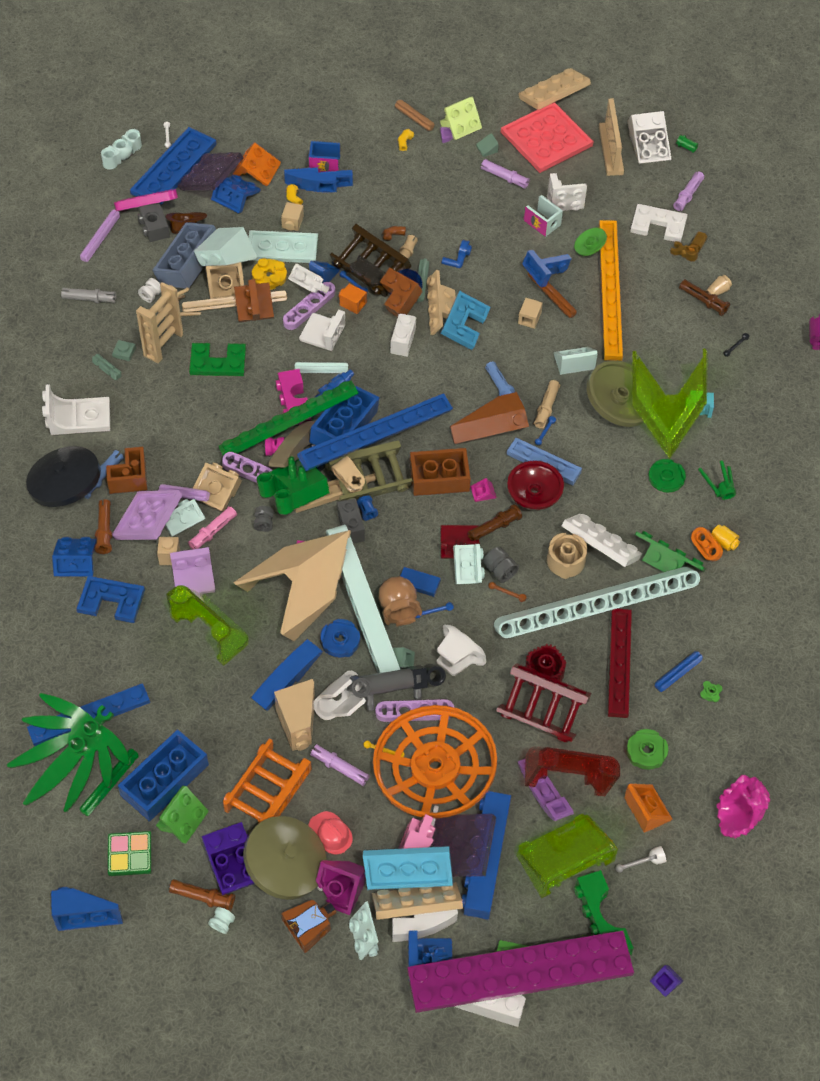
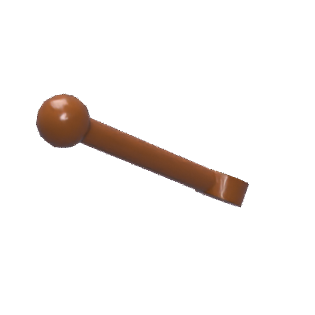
[488,582,526,602]

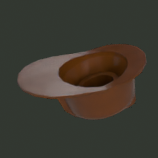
[165,212,207,234]

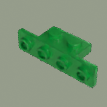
[635,531,706,572]

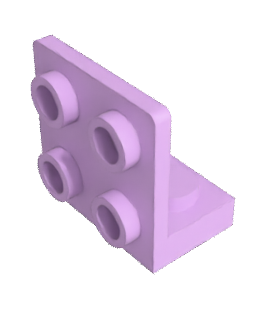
[170,547,215,598]

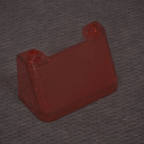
[525,746,620,796]

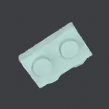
[453,544,485,584]

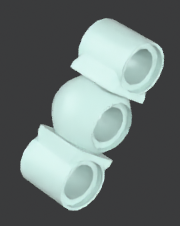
[101,129,142,170]

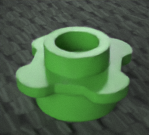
[700,681,723,702]

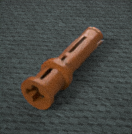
[94,499,112,554]
[169,879,235,912]

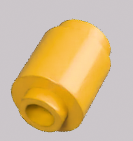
[712,524,740,551]

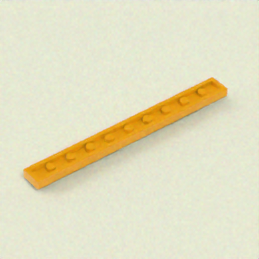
[599,220,623,361]

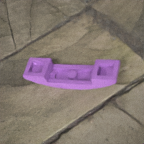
[518,754,574,821]

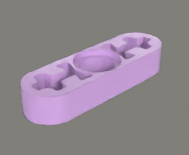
[222,452,272,483]

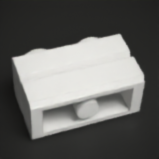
[390,314,416,357]

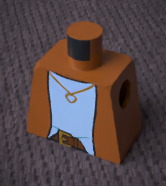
[281,900,336,953]

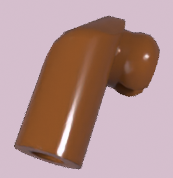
[382,226,406,240]

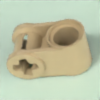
[331,456,365,493]

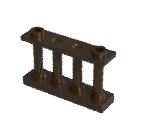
[330,224,412,298]

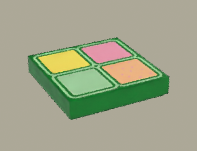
[108,831,151,876]

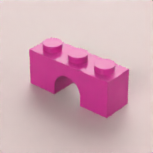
[275,369,311,425]

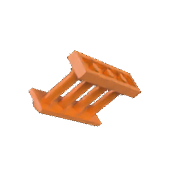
[223,738,312,823]

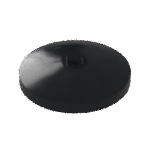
[26,446,101,507]

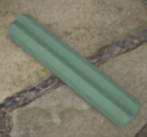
[416,258,429,302]

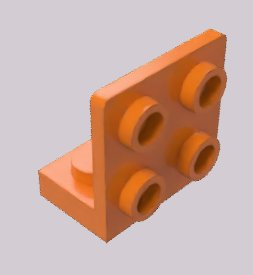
[233,142,281,186]

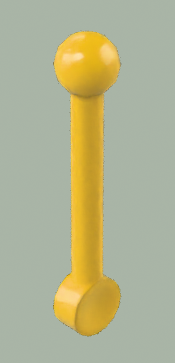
[363,741,404,757]

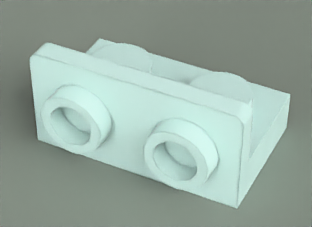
[165,499,205,537]

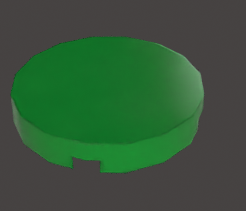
[648,459,686,493]

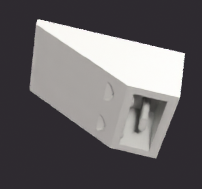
[627,111,671,164]

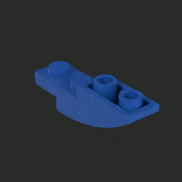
[284,167,353,192]

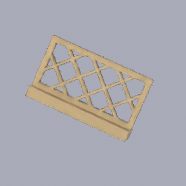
[599,99,624,176]

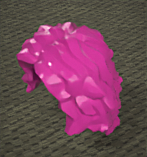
[717,775,770,839]

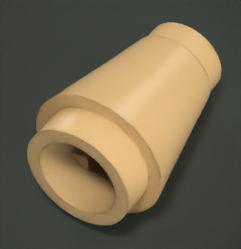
[706,275,732,295]

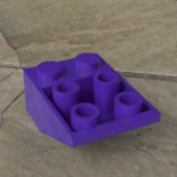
[202,822,255,895]

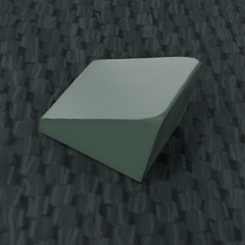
[476,133,499,157]
[393,647,415,669]

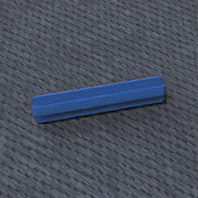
[655,651,703,692]

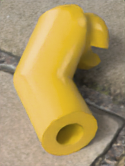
[398,129,414,151]
[286,184,303,205]

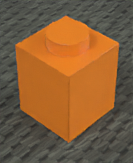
[339,283,367,314]

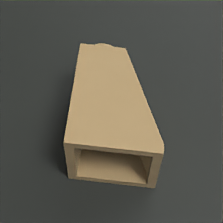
[274,679,315,751]

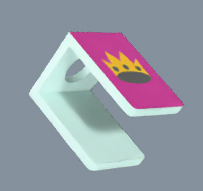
[524,195,563,237]

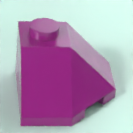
[316,860,366,915]

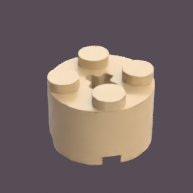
[547,533,587,579]

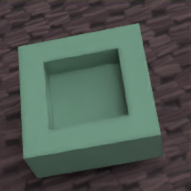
[112,340,136,361]

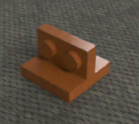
[234,279,274,322]

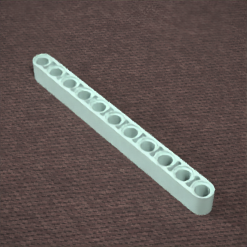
[494,567,700,638]

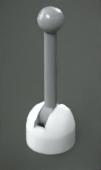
[615,846,666,873]

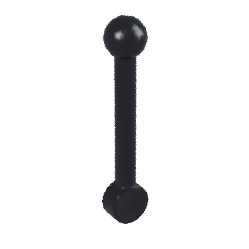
[723,333,749,357]

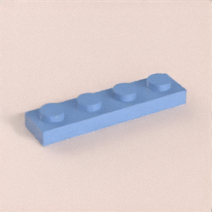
[507,438,582,486]

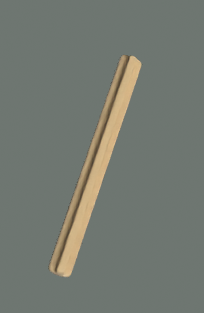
[182,290,287,312]

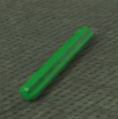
[80,748,139,816]

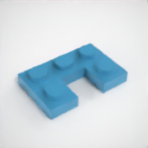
[440,291,491,350]

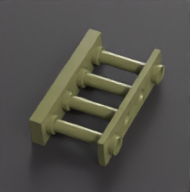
[325,440,413,502]

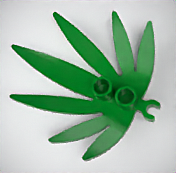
[7,693,131,812]

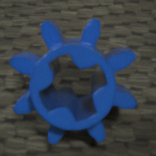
[422,946,449,964]

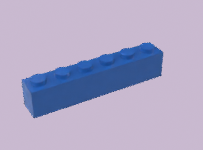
[462,791,511,920]

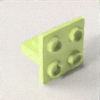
[440,97,482,140]

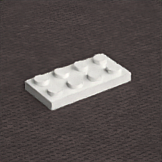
[562,514,642,567]

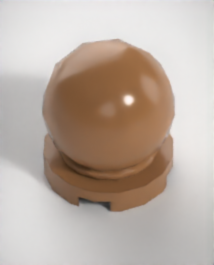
[378,576,422,626]

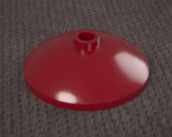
[507,461,564,510]

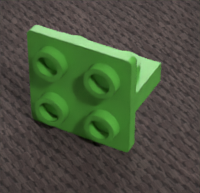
[156,786,208,844]

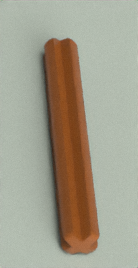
[528,272,577,318]

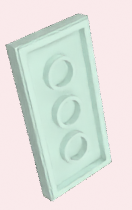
[249,230,318,263]

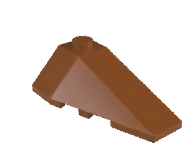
[450,392,529,444]

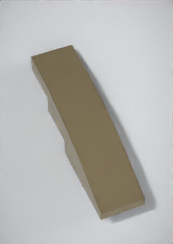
[269,421,316,468]

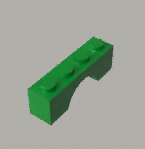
[574,870,634,956]

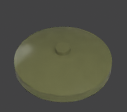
[587,361,656,427]
[243,816,327,900]

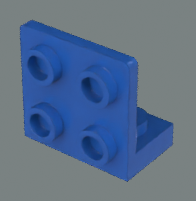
[211,175,261,213]
[52,537,97,576]
[408,931,452,967]

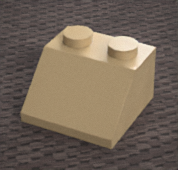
[205,262,244,299]

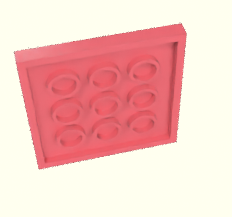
[501,102,594,173]

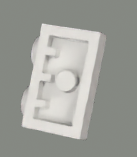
[547,173,587,211]
[299,310,345,351]

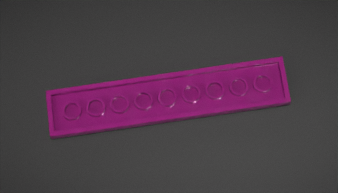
[407,931,634,1013]

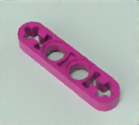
[114,189,178,211]

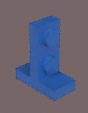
[522,250,572,287]

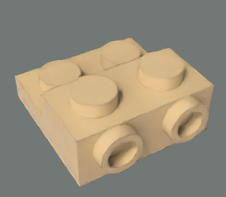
[193,462,242,512]

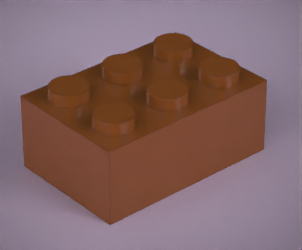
[410,448,471,496]

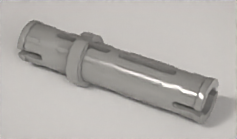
[61,287,116,303]

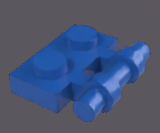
[314,370,354,398]

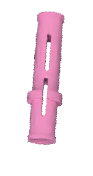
[188,506,237,549]

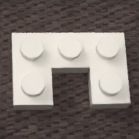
[630,204,688,243]

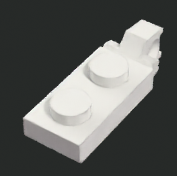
[288,263,330,294]

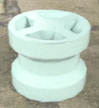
[208,907,235,934]

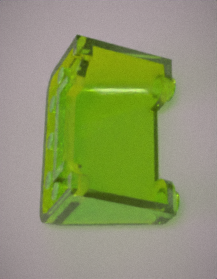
[166,585,249,666]
[516,814,618,898]

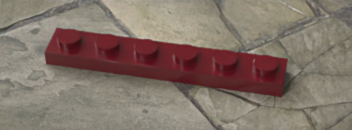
[608,609,632,718]

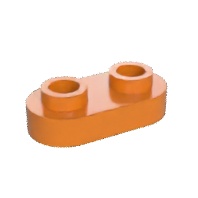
[691,527,723,561]

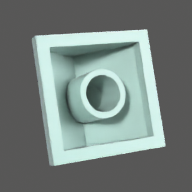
[554,347,597,375]

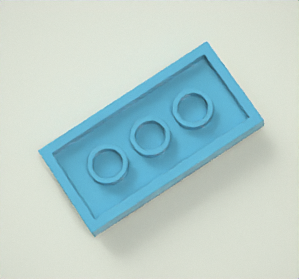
[363,846,453,890]

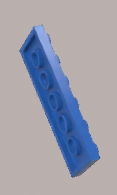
[130,127,217,205]

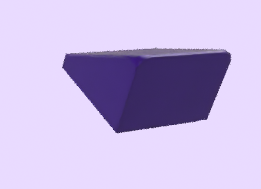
[650,965,683,997]

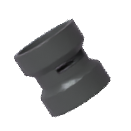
[254,506,274,532]

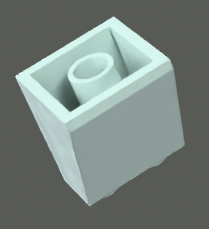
[194,227,257,266]

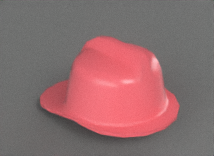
[309,811,353,855]

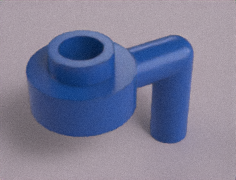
[441,240,472,268]

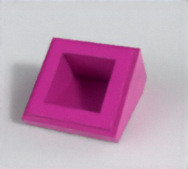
[470,478,497,502]

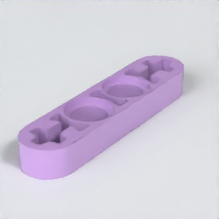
[283,282,335,330]
[375,700,454,722]

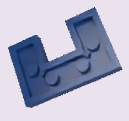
[77,576,145,623]

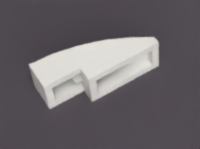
[392,909,458,942]

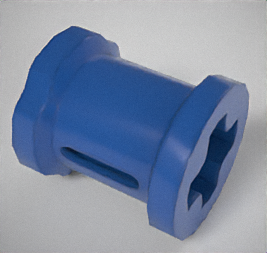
[357,495,378,521]

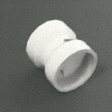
[138,278,161,303]

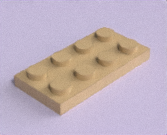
[519,68,591,110]
[372,882,463,920]

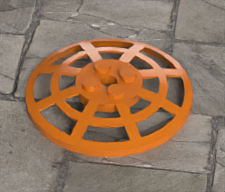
[373,705,497,818]

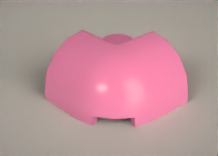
[399,814,436,849]

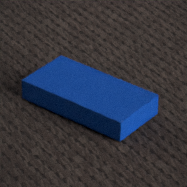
[400,567,441,597]

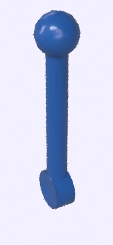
[339,271,368,293]
[535,416,556,445]
[415,602,454,618]

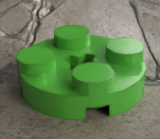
[626,729,668,770]

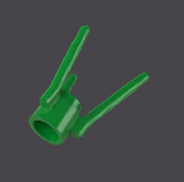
[698,460,736,500]

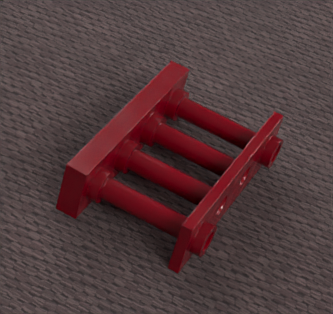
[496,663,592,742]

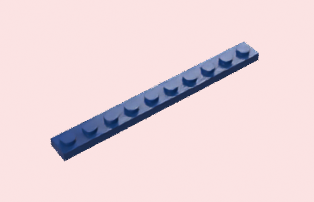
[297,393,453,471]

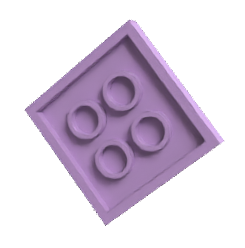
[112,490,182,540]

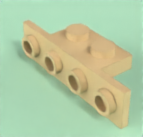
[426,270,456,335]

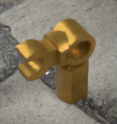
[670,231,707,262]

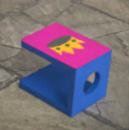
[309,141,340,172]

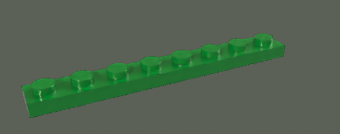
[219,380,358,456]

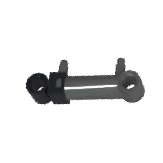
[347,663,446,711]

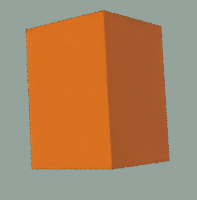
[624,784,673,833]

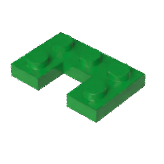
[189,343,246,376]

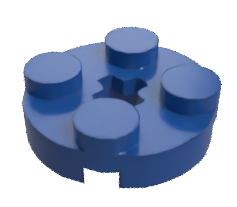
[321,619,360,658]

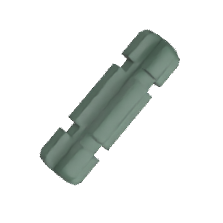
[92,354,122,380]

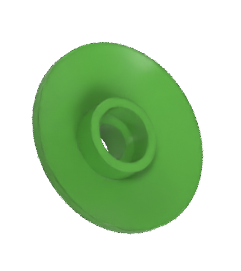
[574,228,607,256]

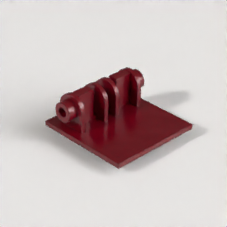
[441,525,480,559]

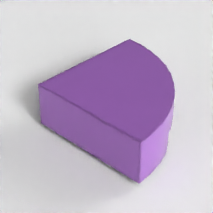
[440,127,453,143]

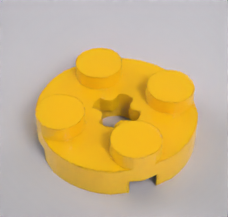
[252,258,287,290]

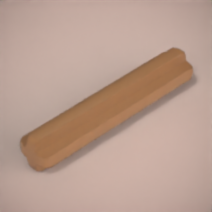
[395,100,435,131]

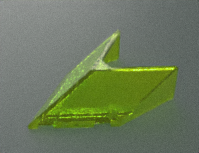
[632,348,709,459]

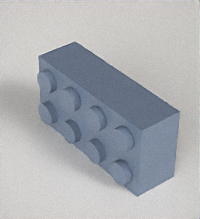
[153,222,216,288]

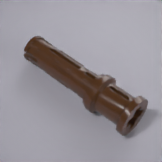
[679,279,730,316]
[468,504,522,541]

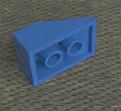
[51,887,123,931]

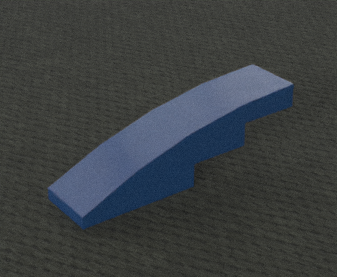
[251,639,323,711]

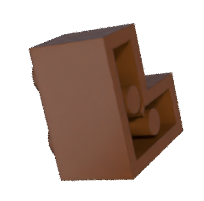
[380,268,423,317]
[106,447,148,494]

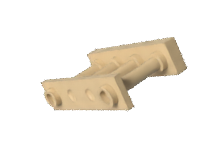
[136,282,183,363]

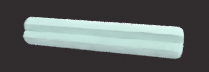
[295,362,348,373]

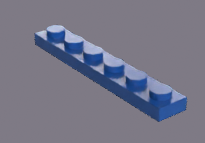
[27,683,150,747]

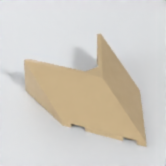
[234,530,351,641]

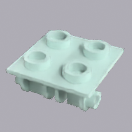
[349,901,379,960]

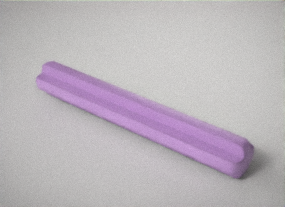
[80,209,120,262]

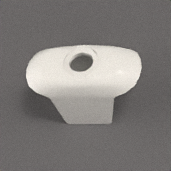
[437,625,486,676]
[314,670,366,720]

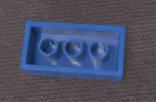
[309,386,380,445]
[118,729,209,822]

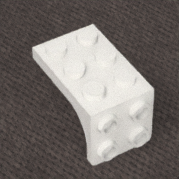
[42,384,110,435]

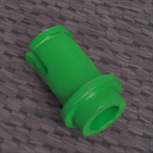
[676,135,699,153]

